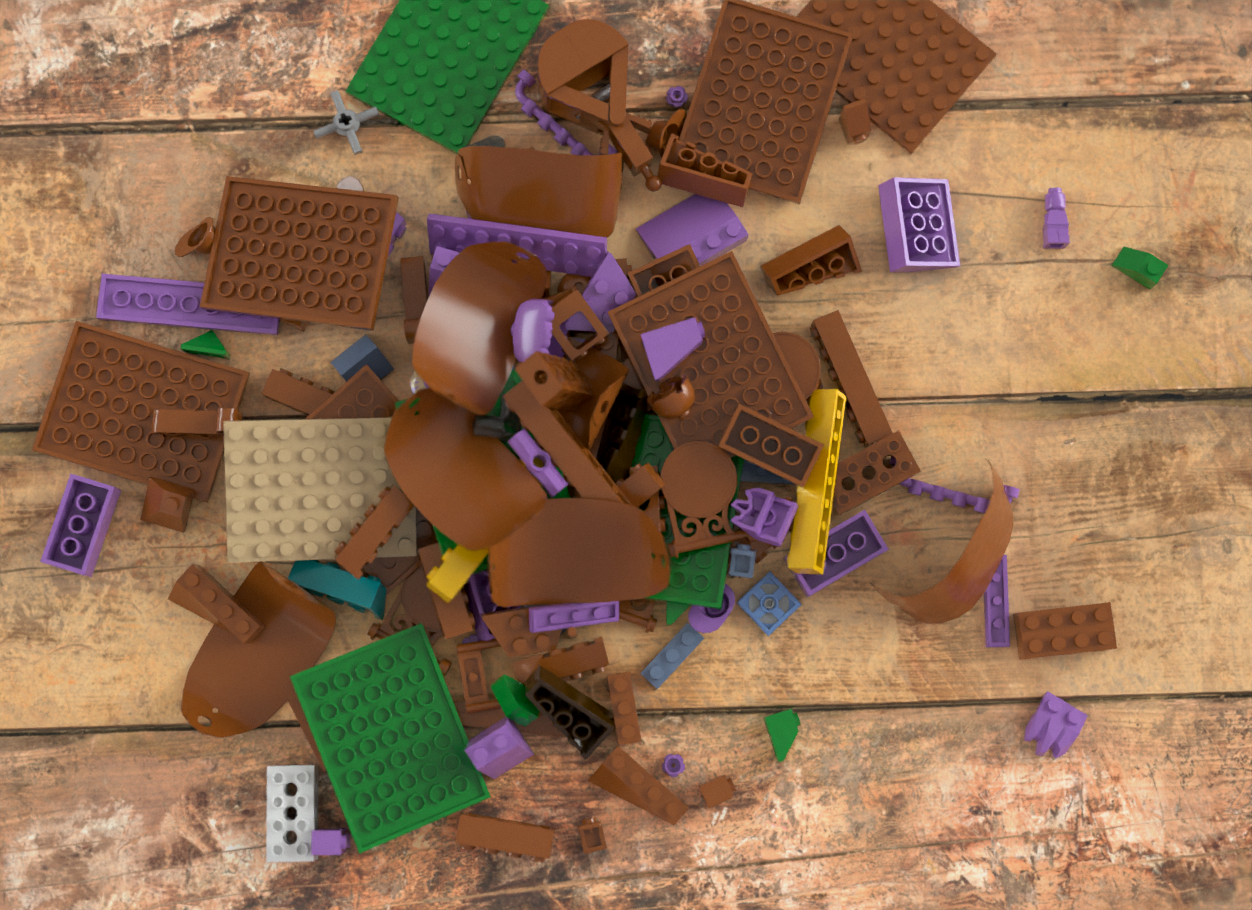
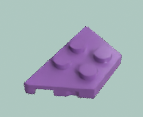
[566,251,636,333]

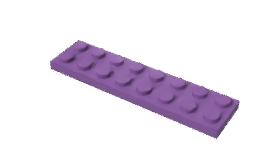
[427,213,607,277]
[96,274,280,336]

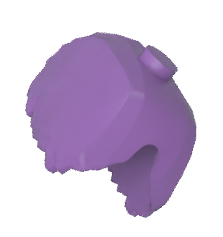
[511,299,570,362]

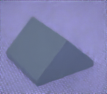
[331,334,394,382]

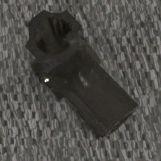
[472,393,521,442]

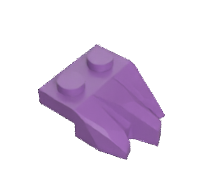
[731,488,798,547]
[1024,691,1088,759]

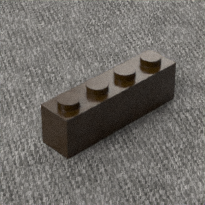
[596,389,648,483]
[525,665,615,760]

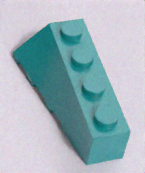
[288,560,387,620]

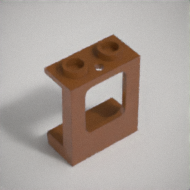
[549,286,609,360]

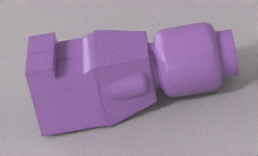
[1042,187,1070,249]

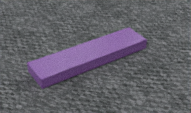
[984,555,1010,647]
[529,601,619,633]

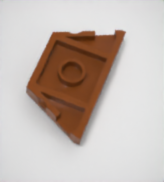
[481,603,563,658]

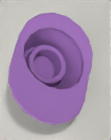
[689,584,735,633]

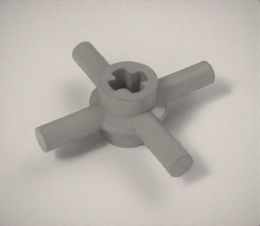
[313,90,379,155]

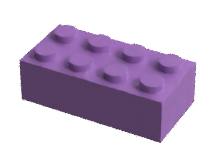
[40,473,121,577]
[783,510,889,598]

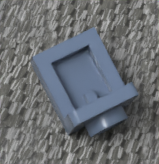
[729,544,757,578]

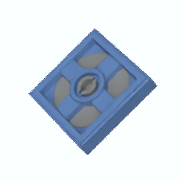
[737,571,802,636]

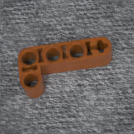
[400,256,428,344]
[152,408,243,437]

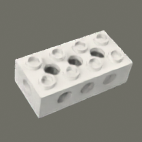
[266,765,318,862]

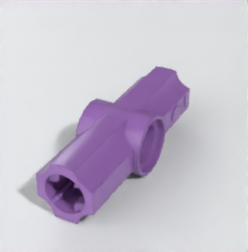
[508,429,568,498]

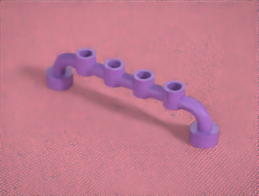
[515,69,618,155]
[889,456,1020,513]

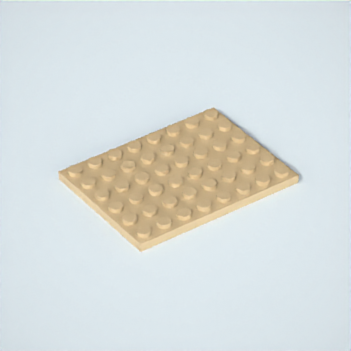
[224,417,417,563]

